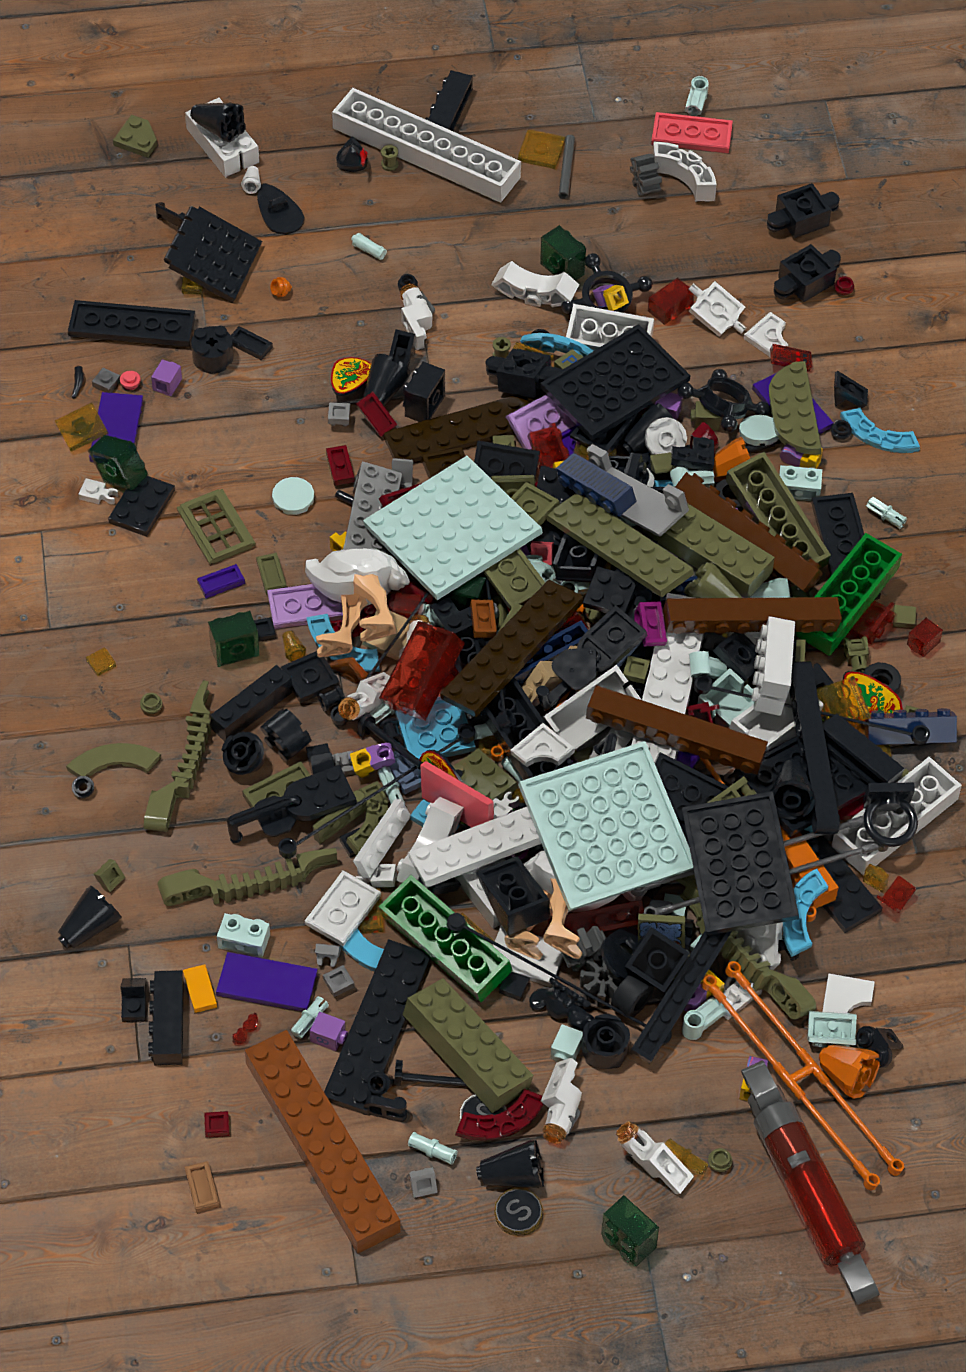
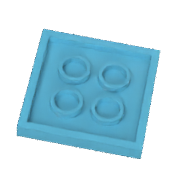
[394,697,475,759]

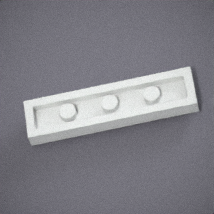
[353,799,410,878]

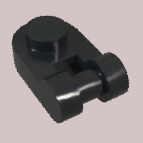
[363,1094,407,1122]

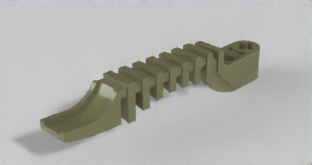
[144,680,212,832]
[157,848,338,906]
[680,881,816,1019]

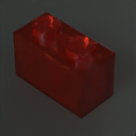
[648,277,694,325]

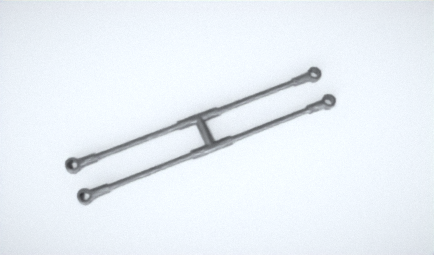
[631,812,889,915]

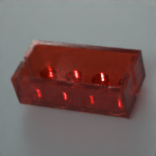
[379,621,465,721]

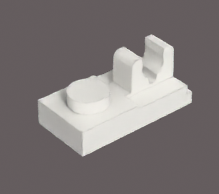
[723,981,762,1020]

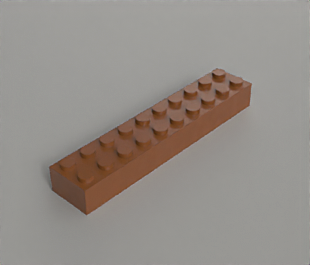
[244,1030,400,1254]

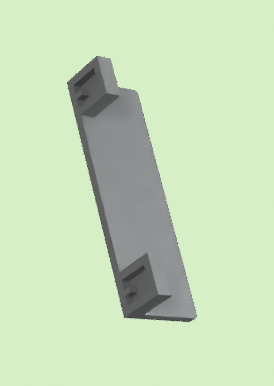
[587,444,689,537]
[342,461,402,553]

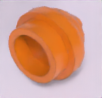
[270,277,292,297]

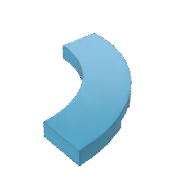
[520,333,594,357]
[840,408,920,453]
[306,614,381,672]
[782,868,829,957]
[339,928,384,972]

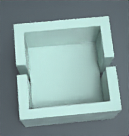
[697,668,755,729]

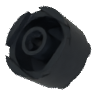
[191,326,234,374]
[260,708,312,762]
[582,1014,630,1069]

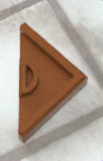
[328,657,368,683]

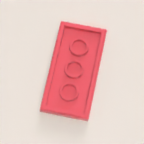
[651,112,733,153]
[420,761,494,828]

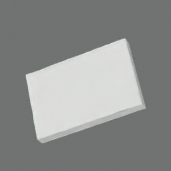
[305,871,381,947]
[493,925,563,987]

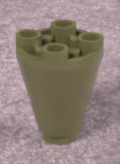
[683,562,742,598]

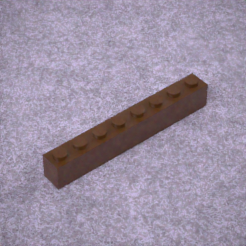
[675,472,824,594]
[662,597,842,634]
[586,685,768,775]

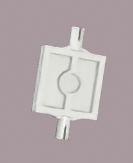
[688,281,747,337]

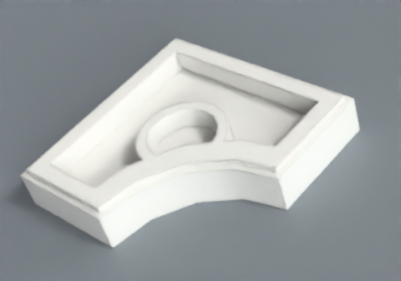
[744,312,789,360]
[510,723,575,767]
[822,974,875,1013]

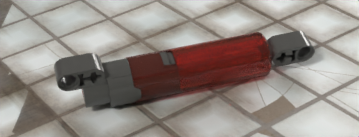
[741,1060,880,1305]

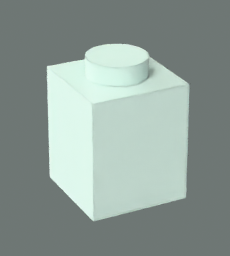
[550,1024,583,1063]

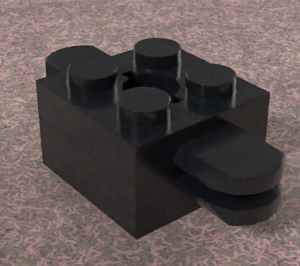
[767,183,840,238]
[773,244,841,302]
[485,348,562,398]

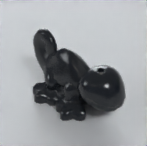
[529,977,595,1032]

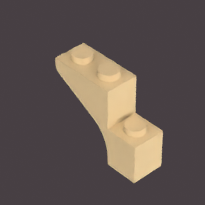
[522,646,577,707]

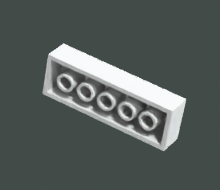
[832,757,962,876]

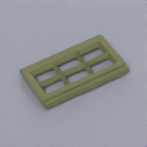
[177,489,256,564]

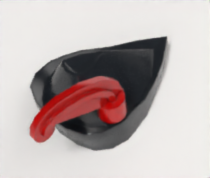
[336,136,368,172]

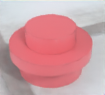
[120,371,141,390]

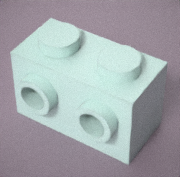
[779,465,822,501]
[217,913,270,958]

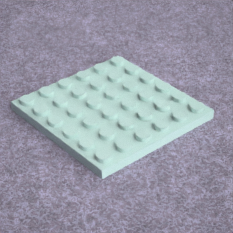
[363,456,543,600]
[518,741,693,911]

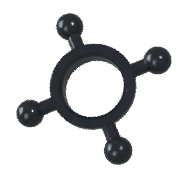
[561,253,653,314]
[677,369,771,432]

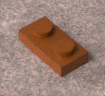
[470,600,497,638]

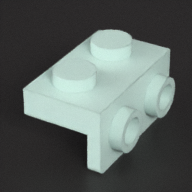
[807,1011,857,1047]

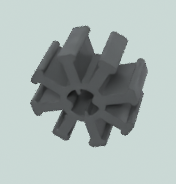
[630,153,662,196]
[561,926,606,972]
[580,957,623,1007]

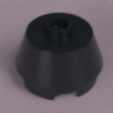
[222,731,265,775]

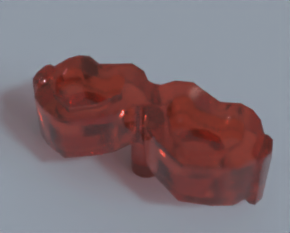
[232,1012,258,1044]

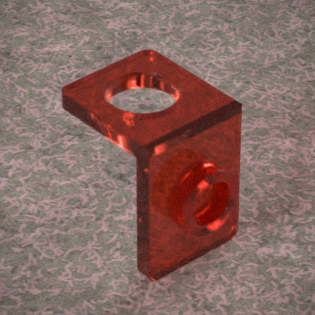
[876,876,916,913]

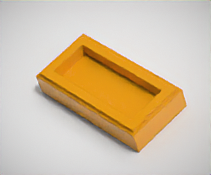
[183,964,217,1013]

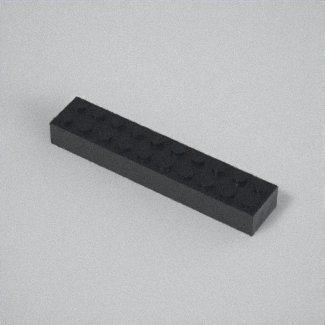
[436,622,573,780]

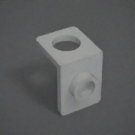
[392,458,413,488]

